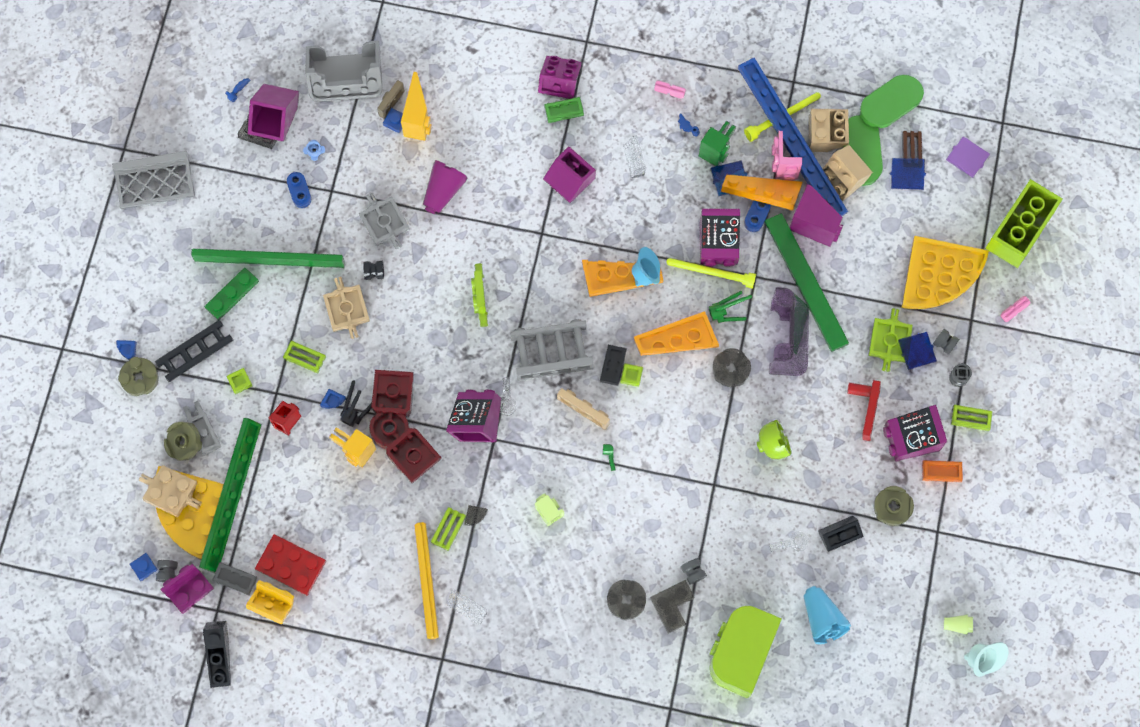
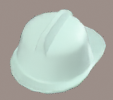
[964,642,1009,677]

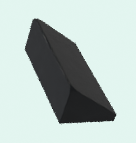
[818,516,864,552]

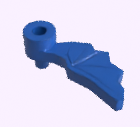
[225,78,251,102]
[678,113,700,137]

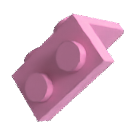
[772,131,802,181]

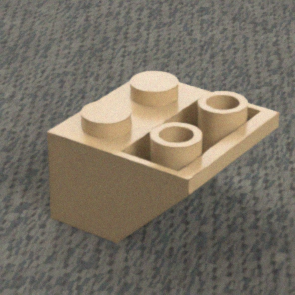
[808,109,849,152]
[823,145,873,201]

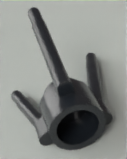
[340,380,372,427]

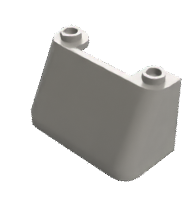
[305,41,382,102]

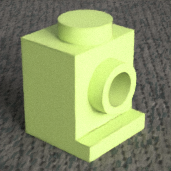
[535,493,564,526]

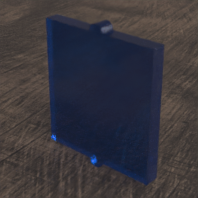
[889,158,926,190]
[710,160,748,196]
[898,332,937,370]

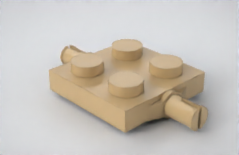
[323,277,370,339]
[139,465,202,517]

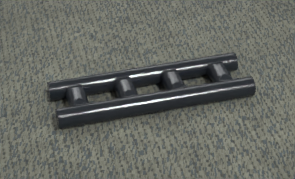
[155,319,234,382]

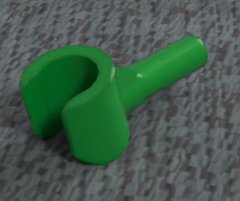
[603,444,616,471]

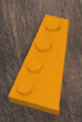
[721,174,802,210]
[582,260,663,297]
[634,311,719,356]

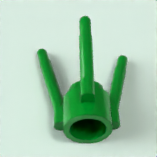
[708,291,752,323]

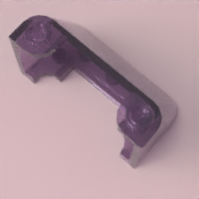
[769,287,809,376]

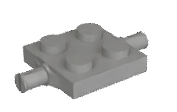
[359,193,410,249]

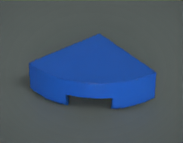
[116,340,137,360]
[320,389,346,409]

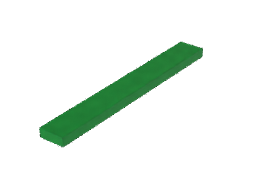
[764,213,849,352]
[191,248,345,268]
[199,418,262,573]

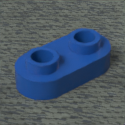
[287,172,312,208]
[744,200,771,232]

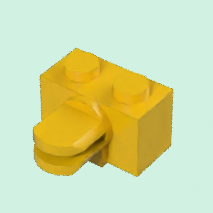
[329,427,376,468]

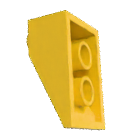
[401,72,432,141]

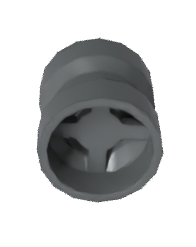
[933,329,960,355]
[949,363,972,387]
[681,558,707,585]
[156,560,178,583]

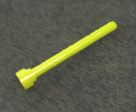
[744,92,821,142]
[666,258,756,289]

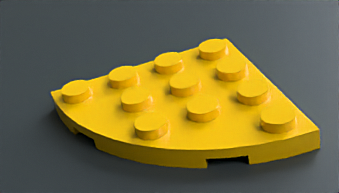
[901,236,989,309]
[156,466,224,560]

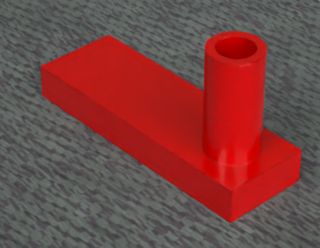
[847,380,881,441]

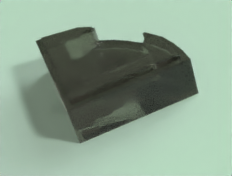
[465,505,488,526]

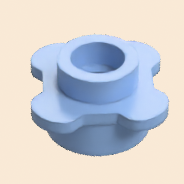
[303,140,325,161]

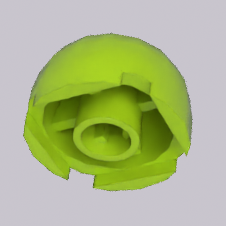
[757,420,792,460]

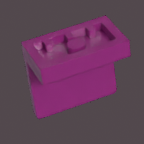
[538,56,582,99]
[160,564,214,614]

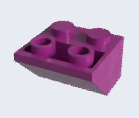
[543,146,596,203]

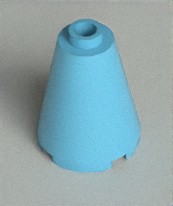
[803,586,851,645]

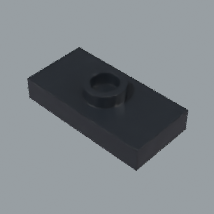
[600,344,627,386]

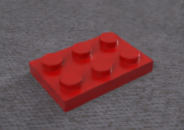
[254,534,326,596]

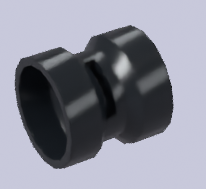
[363,260,384,280]

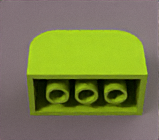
[985,179,1063,269]
[709,606,782,698]

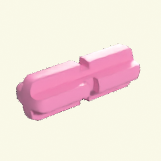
[654,80,686,99]
[1000,296,1030,322]

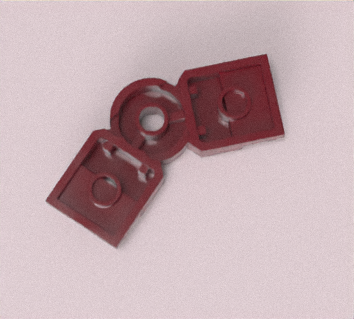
[369,370,442,483]

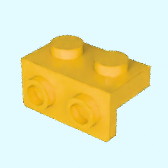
[246,580,294,624]

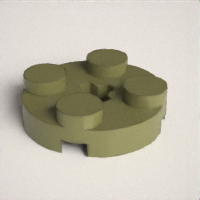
[118,357,159,396]
[164,422,202,461]
[874,486,914,526]

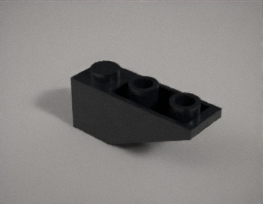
[203,621,231,688]

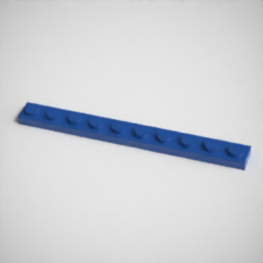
[738,57,848,216]

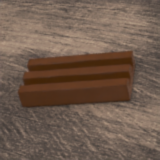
[902,131,923,168]

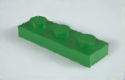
[204,267,259,320]

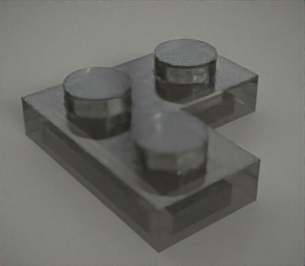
[650,580,695,634]

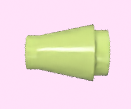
[944,615,973,634]

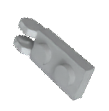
[183,401,221,455]

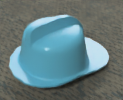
[631,247,660,287]

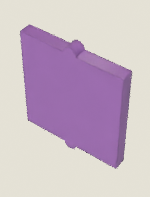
[946,136,990,178]

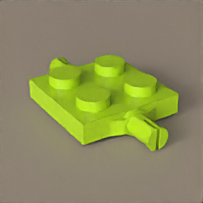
[471,263,488,327]
[868,308,913,372]

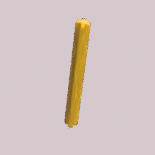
[414,522,439,639]

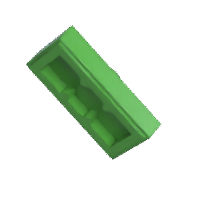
[544,97,584,123]

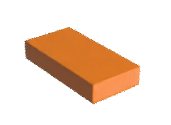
[922,460,963,482]

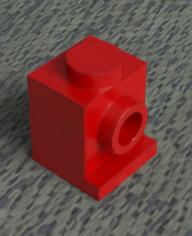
[269,401,302,436]

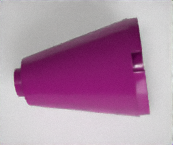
[423,160,468,214]

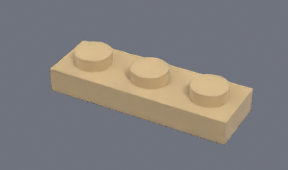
[557,388,610,430]

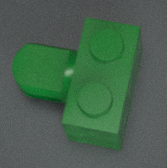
[698,121,736,167]

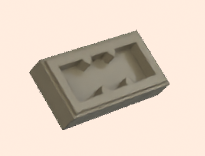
[377,80,405,119]

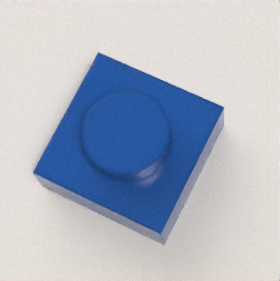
[383,108,403,133]
[129,553,158,581]

